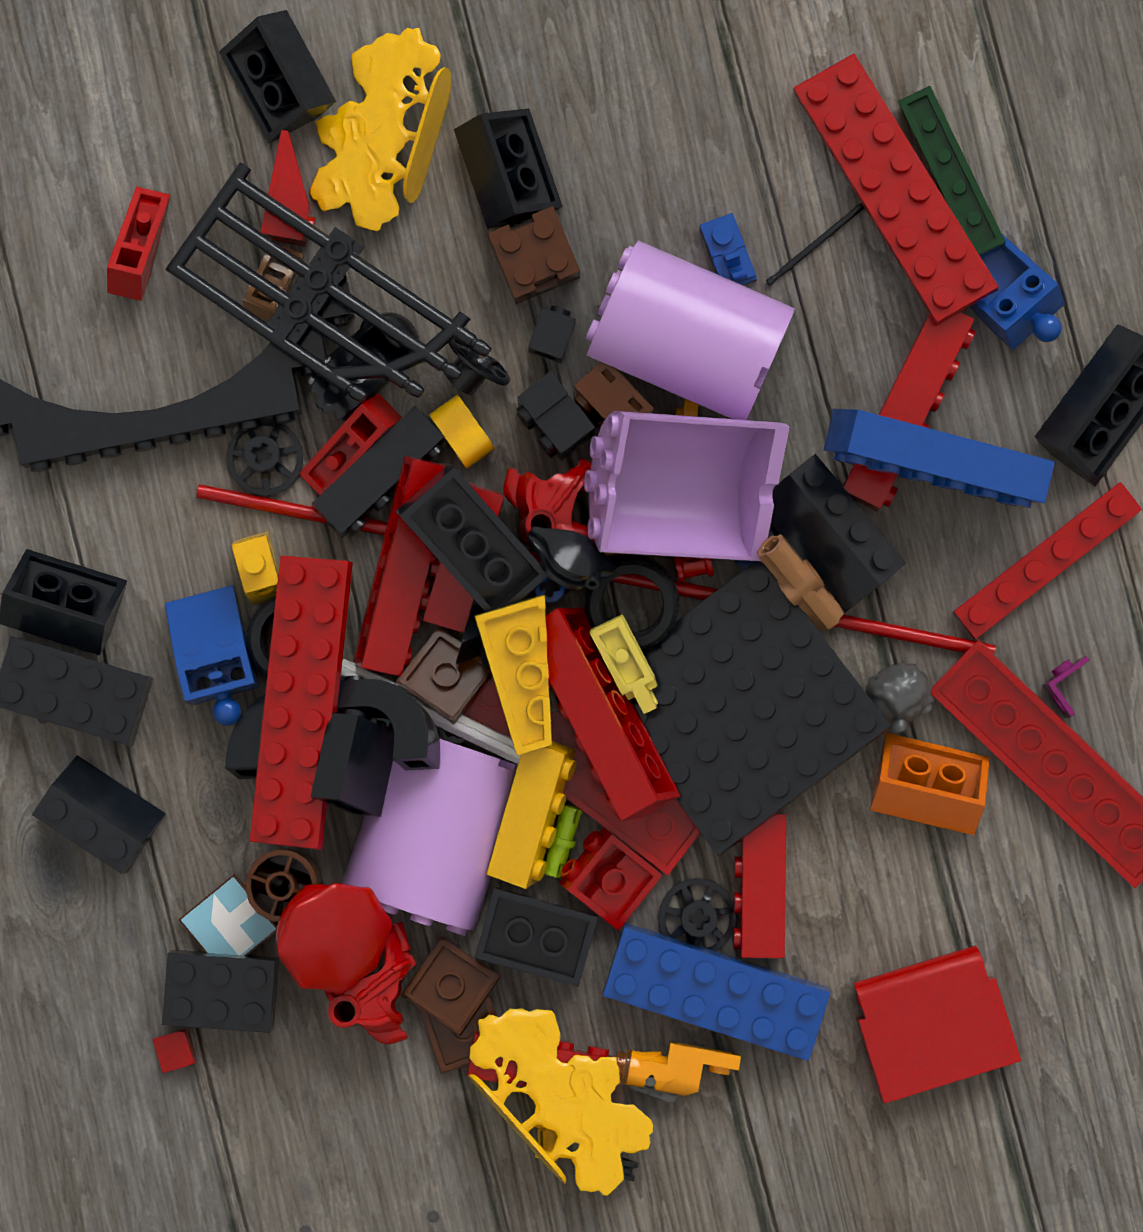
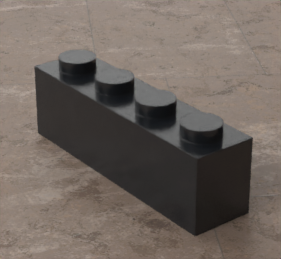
[312,406,445,538]

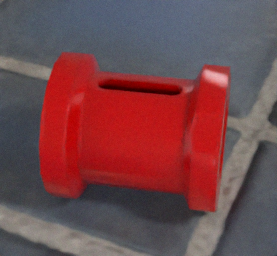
[673,556,714,584]

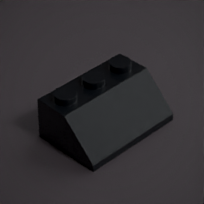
[219,10,337,143]
[453,108,563,229]
[0,549,127,656]
[32,755,166,874]

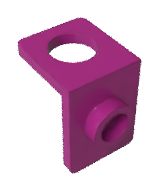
[1043,656,1090,718]

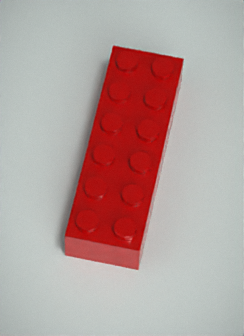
[545,608,681,821]

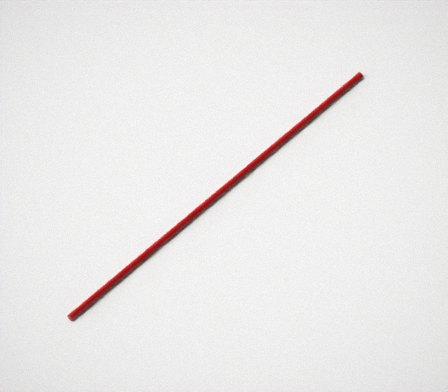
[196,484,996,654]

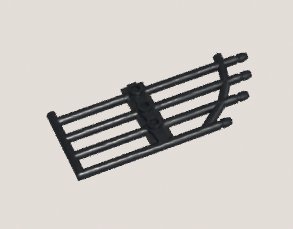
[165,162,492,403]

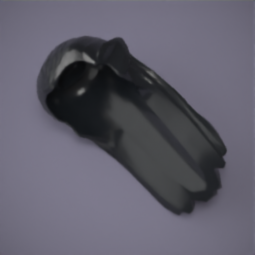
[308,312,420,421]

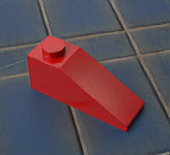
[261,130,316,247]
[107,187,170,301]
[299,394,403,495]

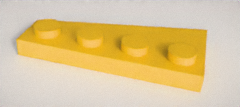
[474,595,552,756]

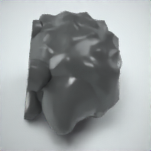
[865,662,934,734]

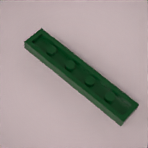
[898,86,1006,257]

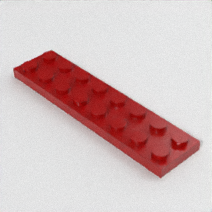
[793,53,999,325]
[250,555,353,849]
[931,639,1143,888]
[462,676,701,876]

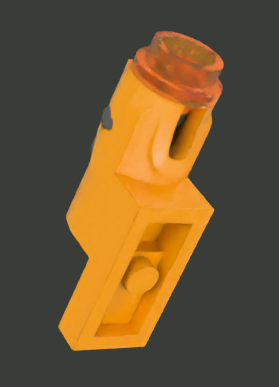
[616,1041,741,1103]

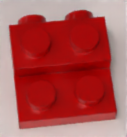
[559,827,663,931]

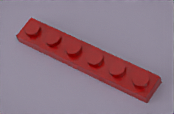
[953,482,1143,640]

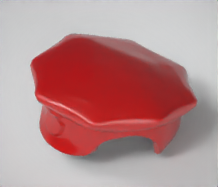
[276,883,393,993]

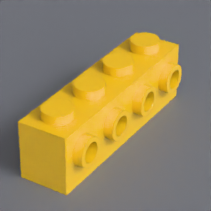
[486,741,576,889]

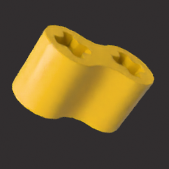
[428,395,495,469]

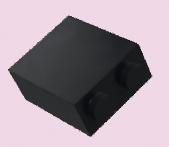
[311,709,394,817]

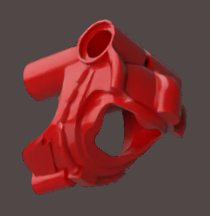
[503,458,595,547]
[324,922,417,1045]

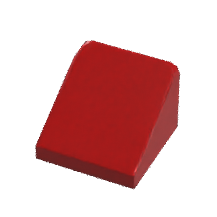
[152,1028,197,1073]

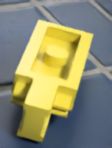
[590,614,658,714]

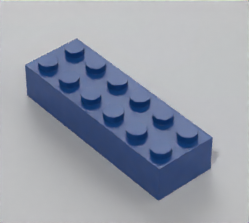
[823,409,1055,508]
[603,923,831,1061]

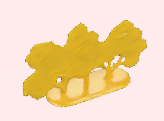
[310,28,452,232]
[468,1008,653,1196]

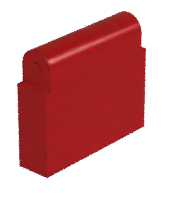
[853,945,1021,1104]

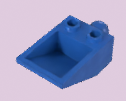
[970,234,1065,350]
[165,585,260,726]

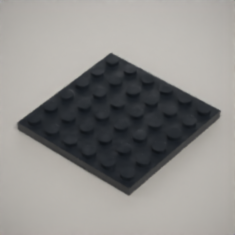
[631,561,892,856]

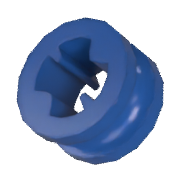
[534,576,566,603]

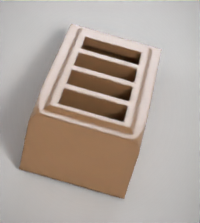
[242,243,303,321]

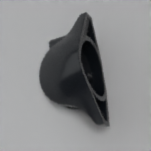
[527,526,616,590]

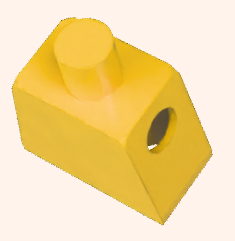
[232,531,279,605]

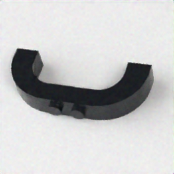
[225,676,440,779]

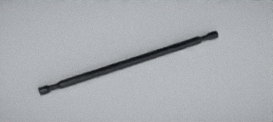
[766,203,864,286]

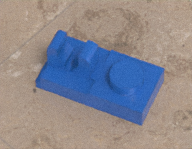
[699,213,757,285]

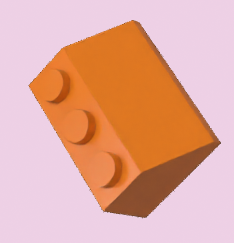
[870,732,990,835]

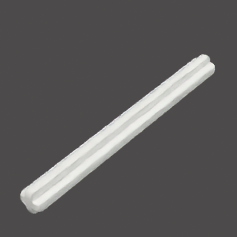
[340,659,521,764]

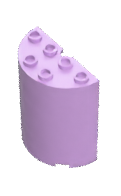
[586,240,795,420]
[584,411,790,561]
[342,729,518,936]

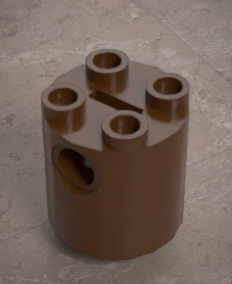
[245,848,323,922]

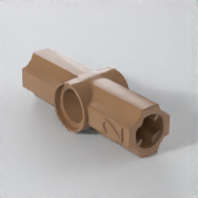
[757,534,844,631]

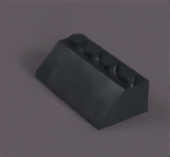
[1034,324,1143,487]
[770,454,906,614]

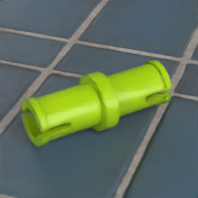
[544,805,583,879]

